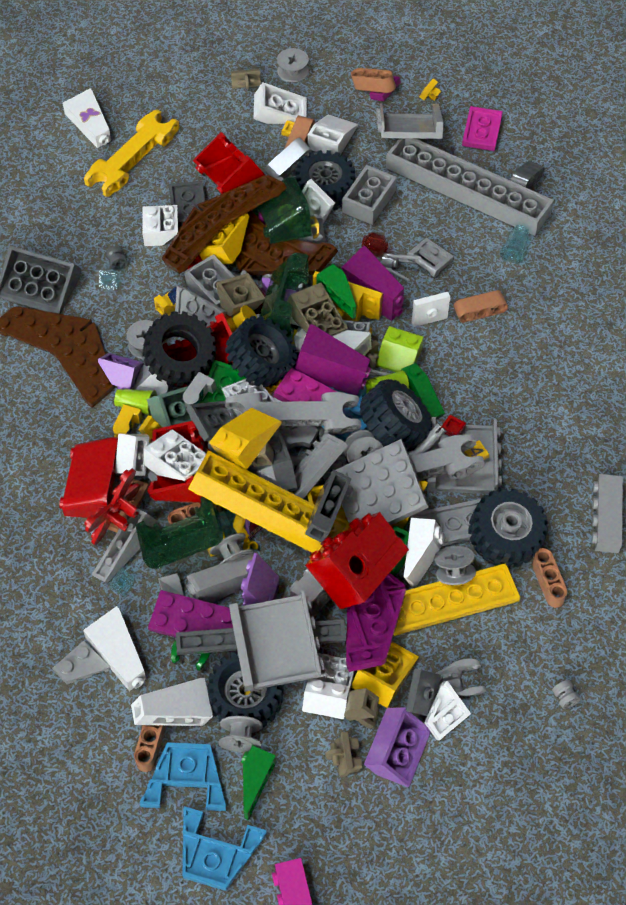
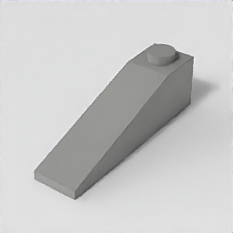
[92,509,159,583]

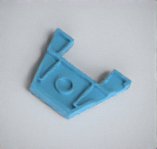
[140,742,226,811]
[182,806,267,891]

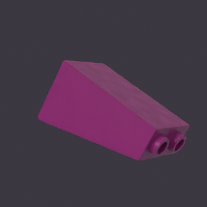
[341,246,405,321]
[295,324,371,396]

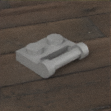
[407,237,454,278]

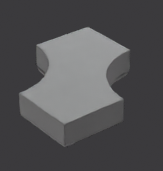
[277,426,319,450]

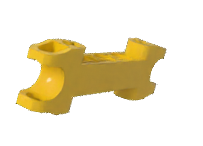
[84,109,180,197]

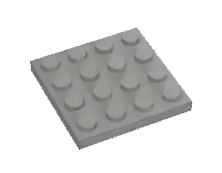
[331,439,429,525]

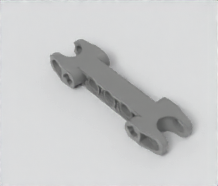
[225,392,361,435]
[410,434,484,481]

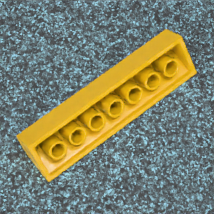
[188,450,349,553]

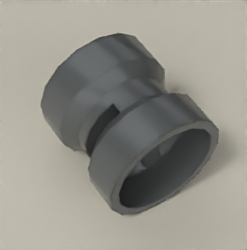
[106,246,128,270]

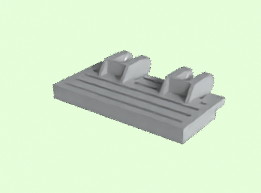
[290,433,348,499]

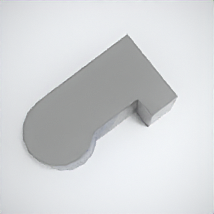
[183,372,217,408]

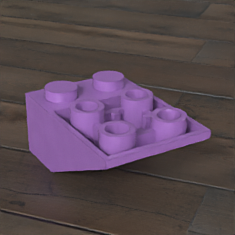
[241,553,280,606]

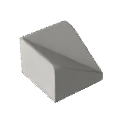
[158,573,184,596]

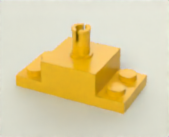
[313,271,383,321]

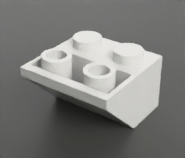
[143,205,178,246]
[115,434,149,476]

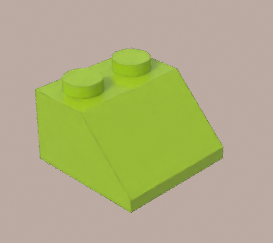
[376,326,424,372]

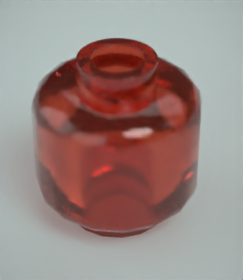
[361,232,388,257]

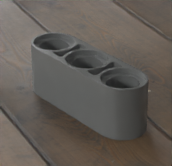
[510,160,545,189]

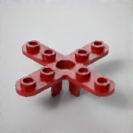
[84,468,141,545]

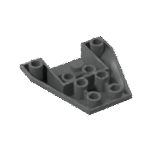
[218,430,298,492]

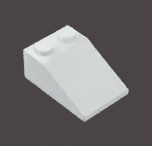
[254,82,307,124]
[404,518,445,588]

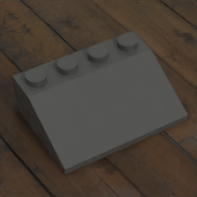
[0,246,81,314]

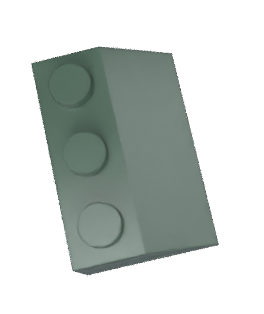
[146,386,192,427]

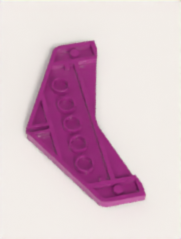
[309,551,406,672]

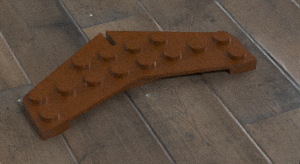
[162,175,286,274]
[235,211,338,275]
[0,306,115,408]

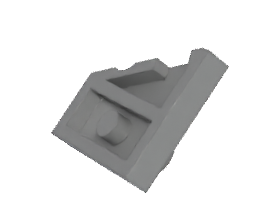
[52,641,111,684]

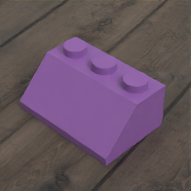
[364,707,431,787]

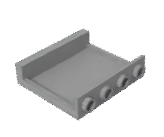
[376,103,443,139]
[427,417,502,494]
[229,590,324,692]

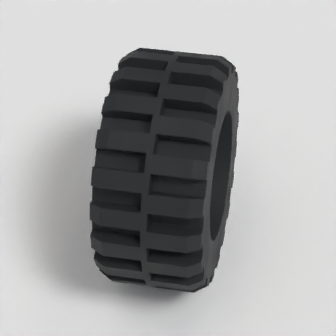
[142,311,217,387]

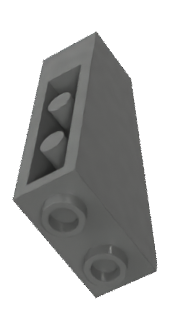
[305,470,351,543]

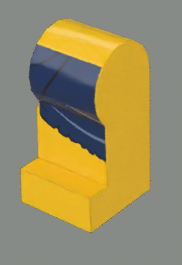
[154,287,177,316]
[113,404,143,437]

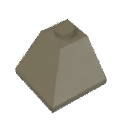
[216,273,265,319]

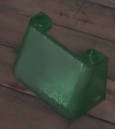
[252,176,312,244]
[260,253,310,338]
[135,497,223,569]

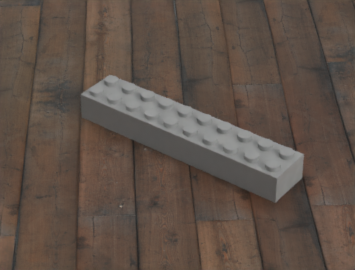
[386,138,554,236]

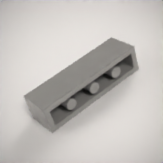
[592,474,623,553]

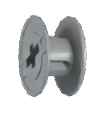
[277,48,309,82]
[126,320,164,359]
[344,430,383,463]
[209,533,254,564]
[434,546,476,585]
[218,716,263,752]

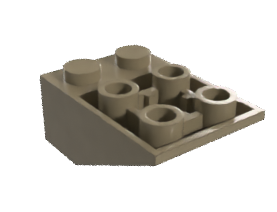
[285,283,348,336]

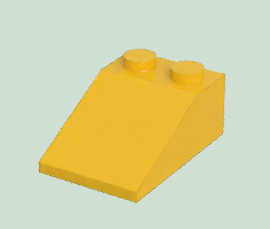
[199,213,249,264]
[209,408,282,470]
[351,642,419,708]

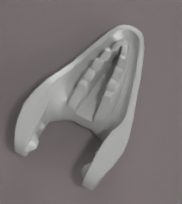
[436,659,486,697]

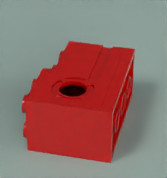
[305,512,409,609]

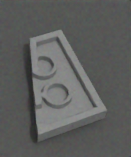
[175,285,226,327]

